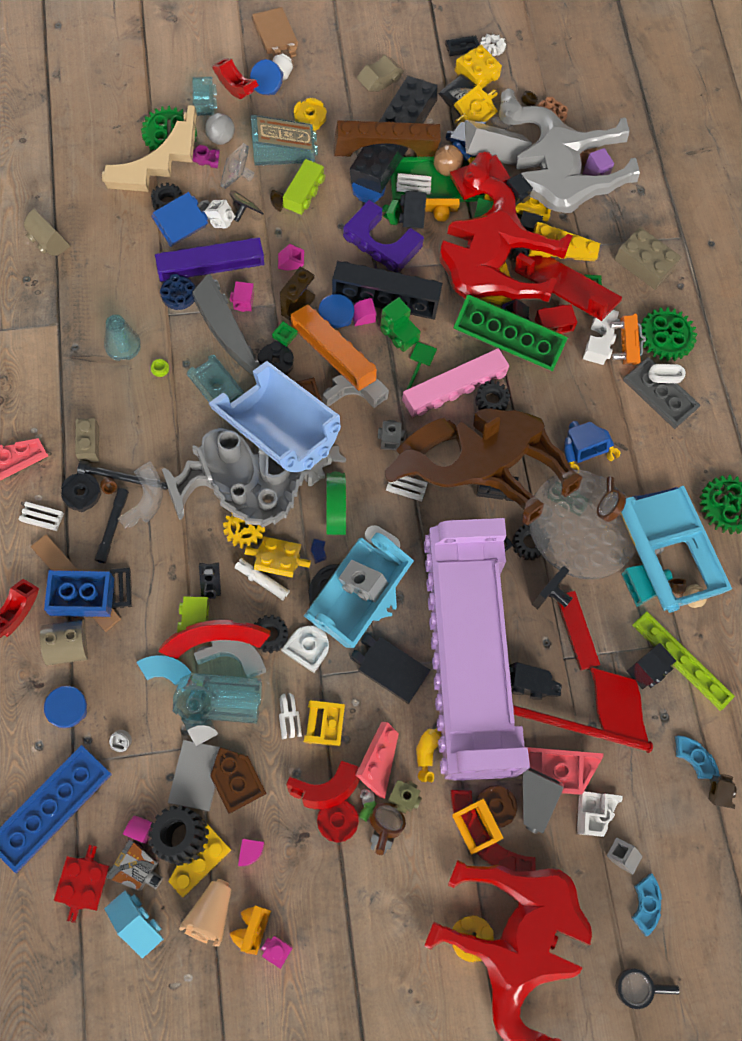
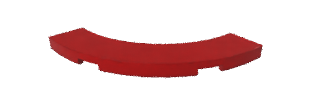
[159,620,270,659]
[450,790,536,871]

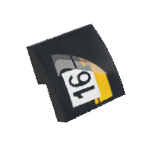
[438,74,477,114]

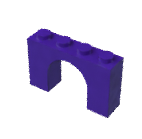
[343,200,424,273]

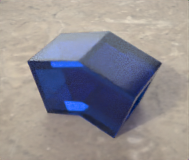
[311,539,327,564]

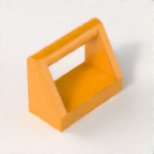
[452,799,503,855]

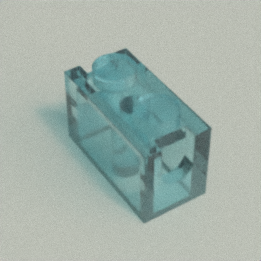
[192,77,217,116]

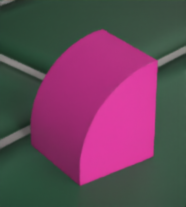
[278,244,304,270]
[353,298,376,326]
[123,815,153,844]
[238,839,265,867]

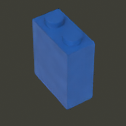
[151,192,208,247]

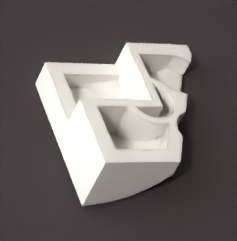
[577,791,623,837]

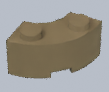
[357,55,404,92]

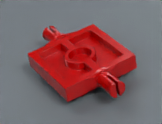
[53,845,110,923]

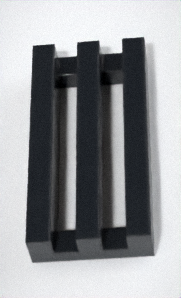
[445,35,480,57]
[110,568,132,609]

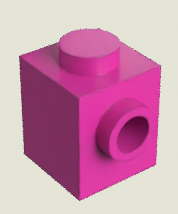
[230,282,254,312]
[261,936,293,969]

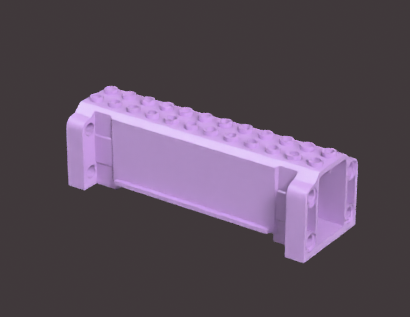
[424,518,530,781]

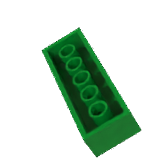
[453,294,568,371]

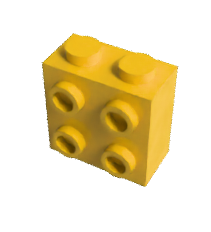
[455,45,502,89]

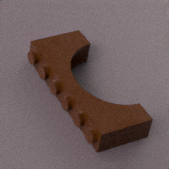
[334,120,441,157]

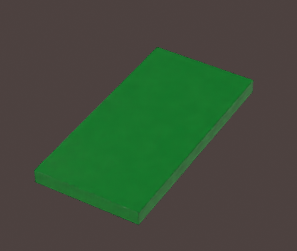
[390,156,485,203]

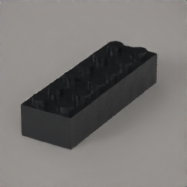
[332,261,443,320]

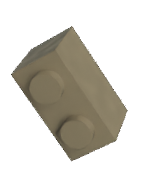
[75,418,99,463]

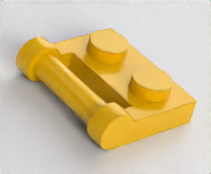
[303,701,345,747]

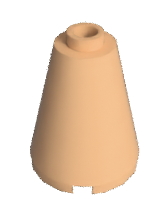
[179,879,231,946]

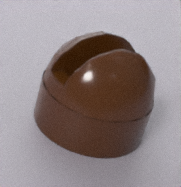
[100,477,117,494]
[670,578,687,594]

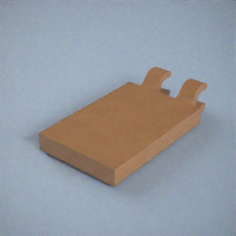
[252,7,298,58]

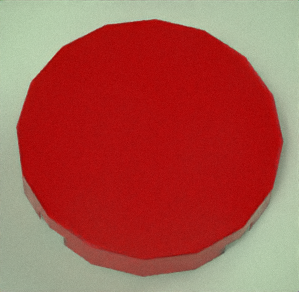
[317,800,359,843]

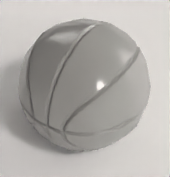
[205,113,235,145]

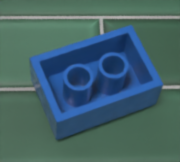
[44,570,114,617]

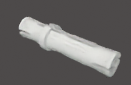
[235,558,290,601]

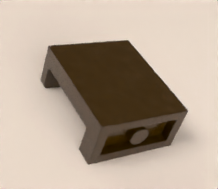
[280,266,315,321]

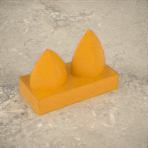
[229,906,271,955]

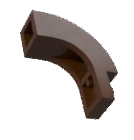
[396,417,457,455]

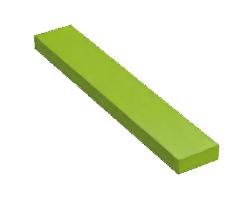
[632,611,735,711]

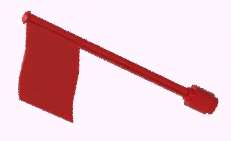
[513,667,653,753]

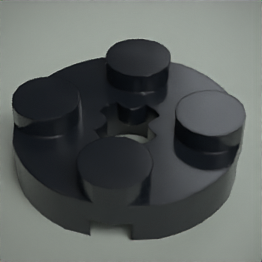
[257,341,294,375]
[61,473,102,512]

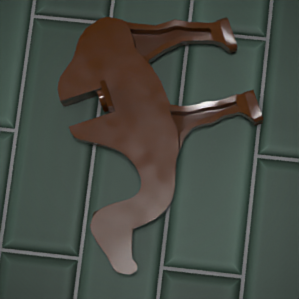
[385,409,582,525]

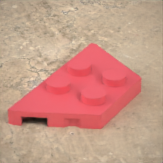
[525,747,603,795]

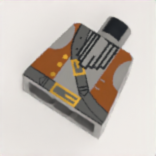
[106,839,163,891]

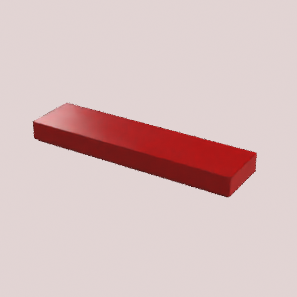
[557,591,600,671]

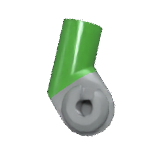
[358,788,377,822]

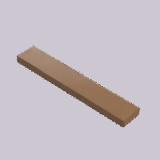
[30,534,121,632]

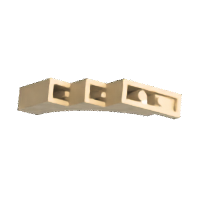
[102,105,197,192]

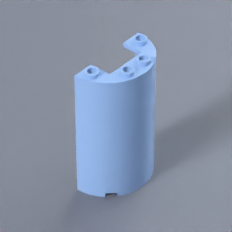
[209,361,341,472]

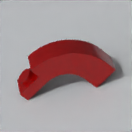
[286,761,360,809]

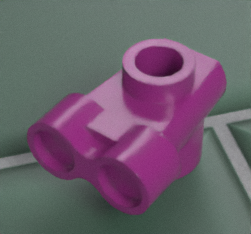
[193,145,220,169]

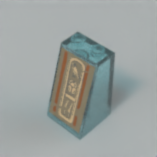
[251,115,318,166]

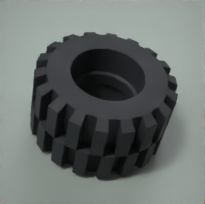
[148,805,209,866]

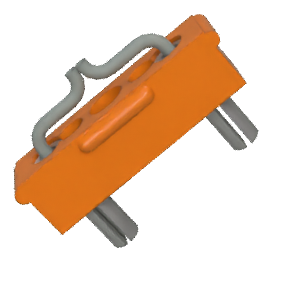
[610,313,646,365]

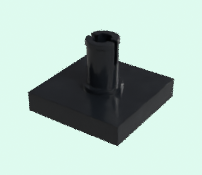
[532,566,573,610]

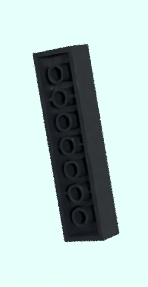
[350,76,438,193]

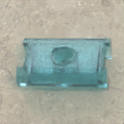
[187,355,245,416]

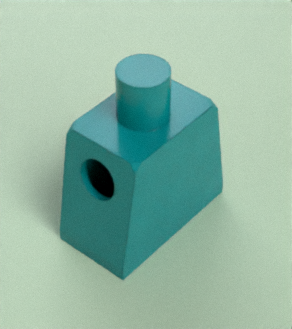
[621,565,673,607]

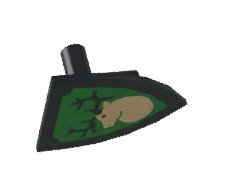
[229,191,264,222]

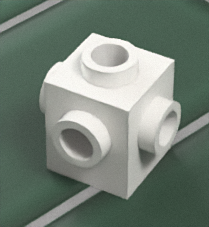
[204,200,235,229]

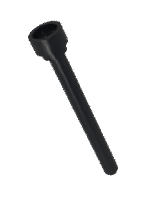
[77,460,168,490]

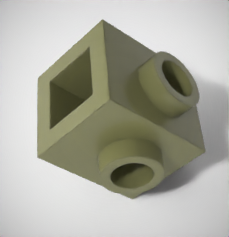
[388,780,422,814]

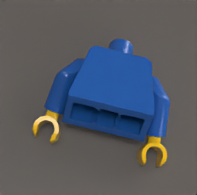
[564,421,620,473]

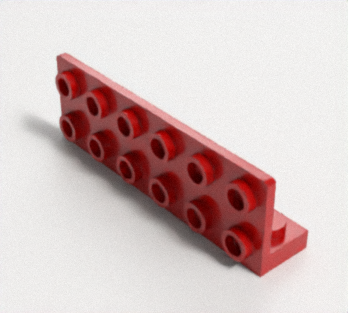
[515,253,622,321]

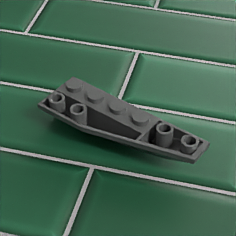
[192,274,260,376]

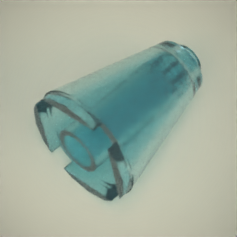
[104,315,141,361]

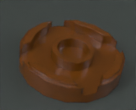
[476,785,518,828]

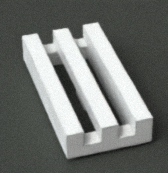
[397,173,431,194]
[386,476,428,502]
[19,502,64,531]

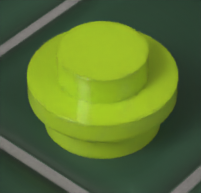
[151,359,169,377]

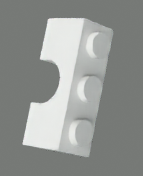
[583,310,620,365]

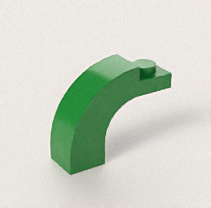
[326,471,346,535]

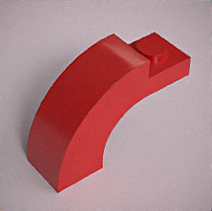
[212,58,258,99]
[0,579,39,638]

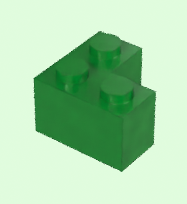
[380,298,421,352]

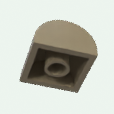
[24,209,71,256]
[40,620,88,666]

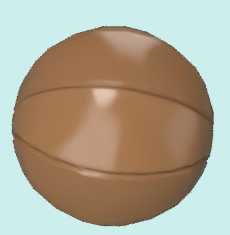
[434,145,463,176]

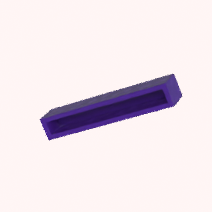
[155,237,265,282]

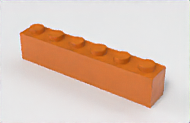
[291,304,377,391]

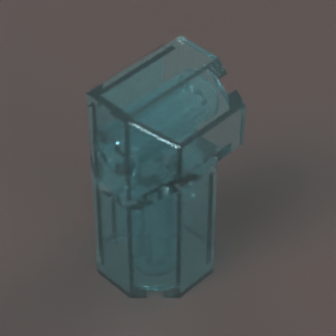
[173,673,262,725]

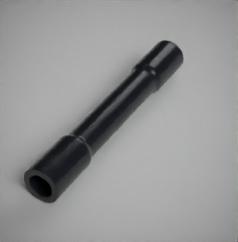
[94,488,129,564]

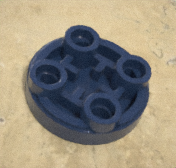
[160,274,196,310]

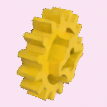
[223,513,265,549]

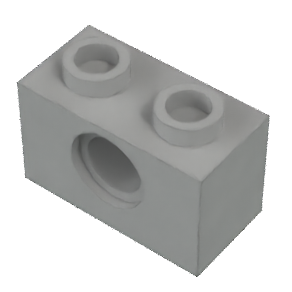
[338,560,389,603]

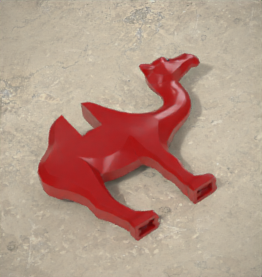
[439,151,573,302]
[424,860,592,1041]

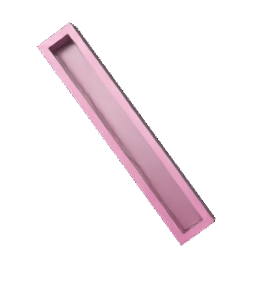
[402,348,509,417]

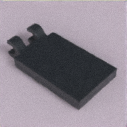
[350,633,431,704]

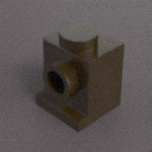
[708,774,737,809]

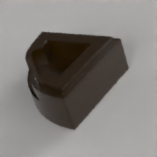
[271,189,284,212]

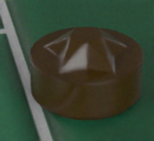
[521,91,538,106]

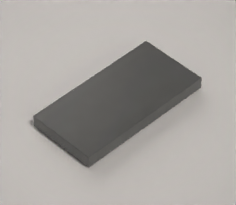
[623,357,701,429]

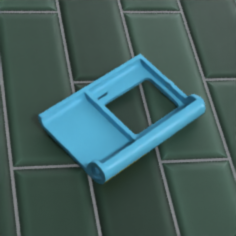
[620,486,732,613]

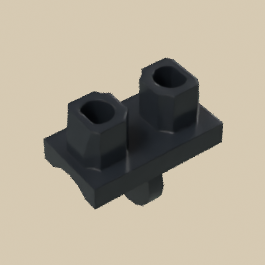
[199,562,221,599]

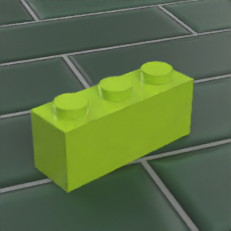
[283,159,325,215]

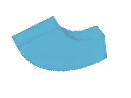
[136,656,193,686]

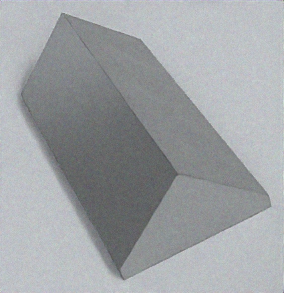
[465,120,532,166]

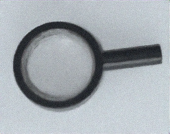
[616,968,679,1009]

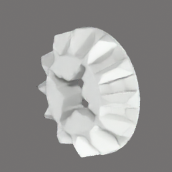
[480,33,506,56]

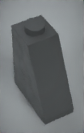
[523,768,564,834]

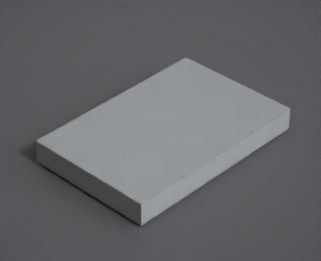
[168,740,220,812]

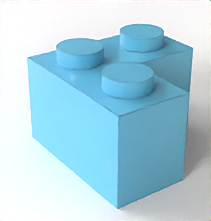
[104,890,164,959]

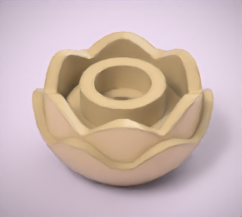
[682,584,707,608]

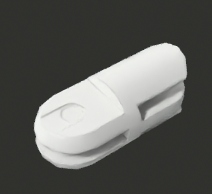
[279,693,302,739]

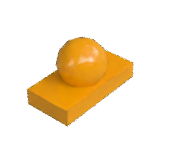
[425,198,460,222]

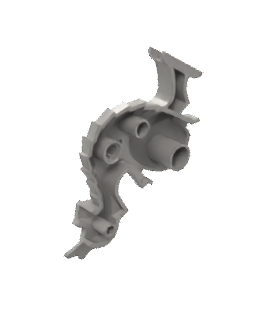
[162,428,346,528]

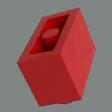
[534,304,578,334]

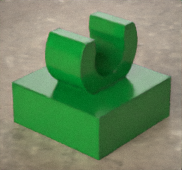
[382,200,403,225]
[272,321,298,347]

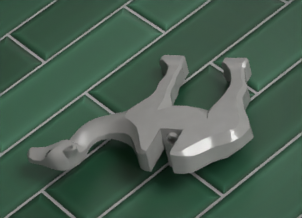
[499,88,640,213]

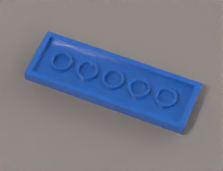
[0,745,112,873]

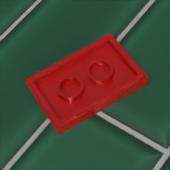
[450,155,510,200]

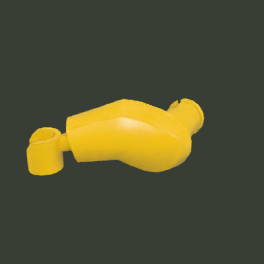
[416,728,441,783]

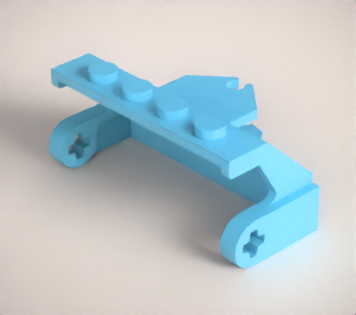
[304,533,414,648]

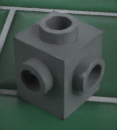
[378,420,405,450]

